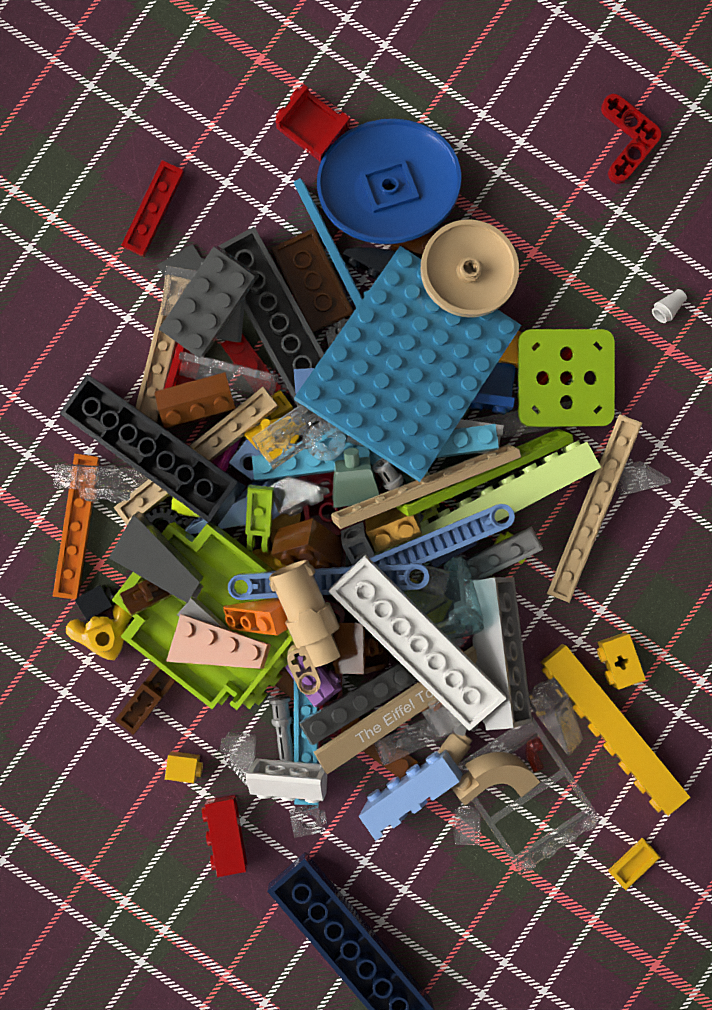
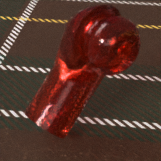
[525,738,544,772]

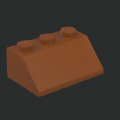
[155,372,236,430]

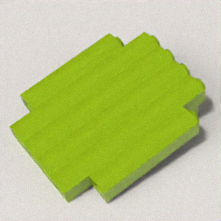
[112,522,297,710]

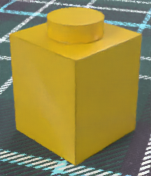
[165,751,203,783]

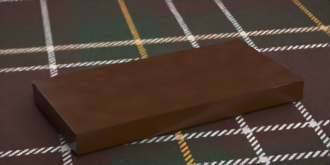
[271,228,354,334]

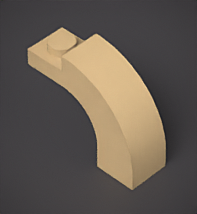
[452,752,540,806]

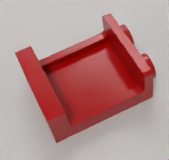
[275,84,350,162]

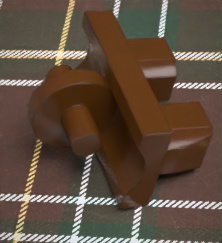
[120,580,171,616]

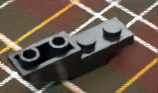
[343,247,396,280]

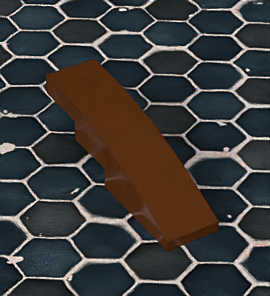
[115,666,176,735]

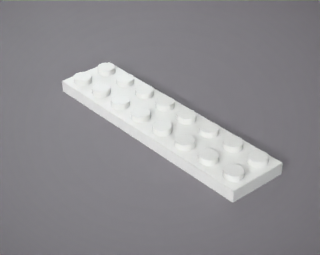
[328,555,507,731]

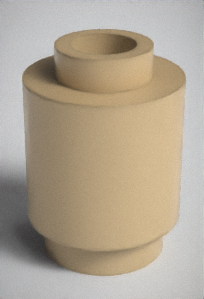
[438,732,472,765]

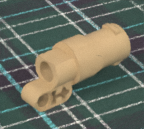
[269,560,340,695]

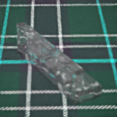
[179,352,279,398]
[252,405,336,470]

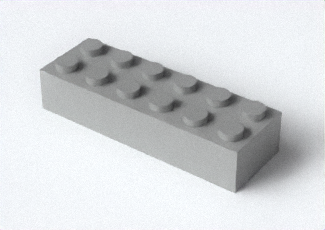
[467,577,532,730]

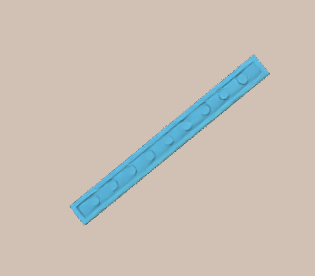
[252,424,499,482]

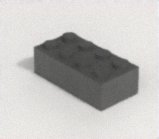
[159,246,259,358]

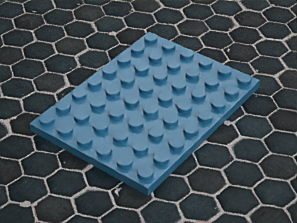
[294,246,521,482]

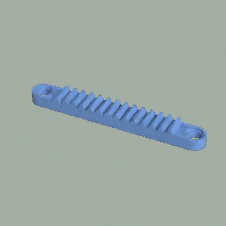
[350,504,515,567]
[228,563,429,600]

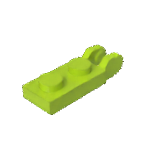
[245,485,274,553]

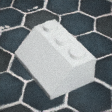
[246,758,327,803]

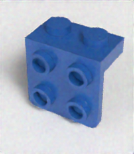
[468,363,515,414]

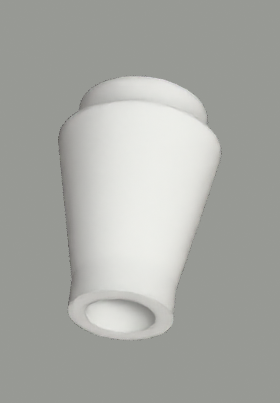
[652,289,687,323]

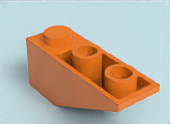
[223,598,288,636]

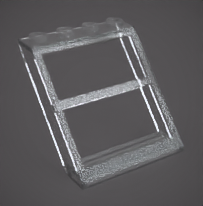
[457,715,601,874]

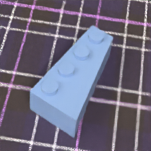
[359,750,463,841]

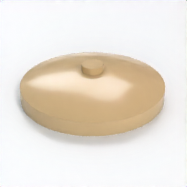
[420,220,519,317]

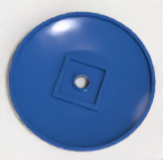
[317,119,461,244]

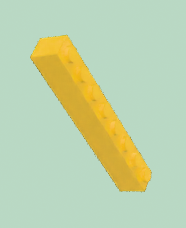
[540,644,691,816]

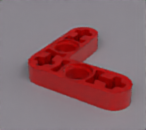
[601,94,661,184]

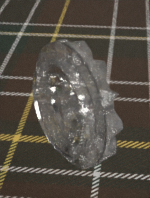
[305,421,345,461]

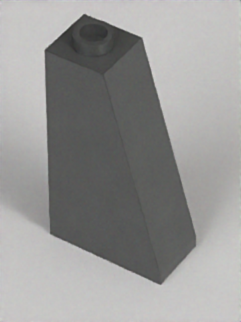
[109,511,203,603]

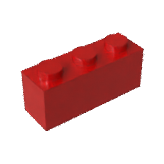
[202,794,248,877]

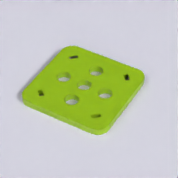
[518,329,615,427]

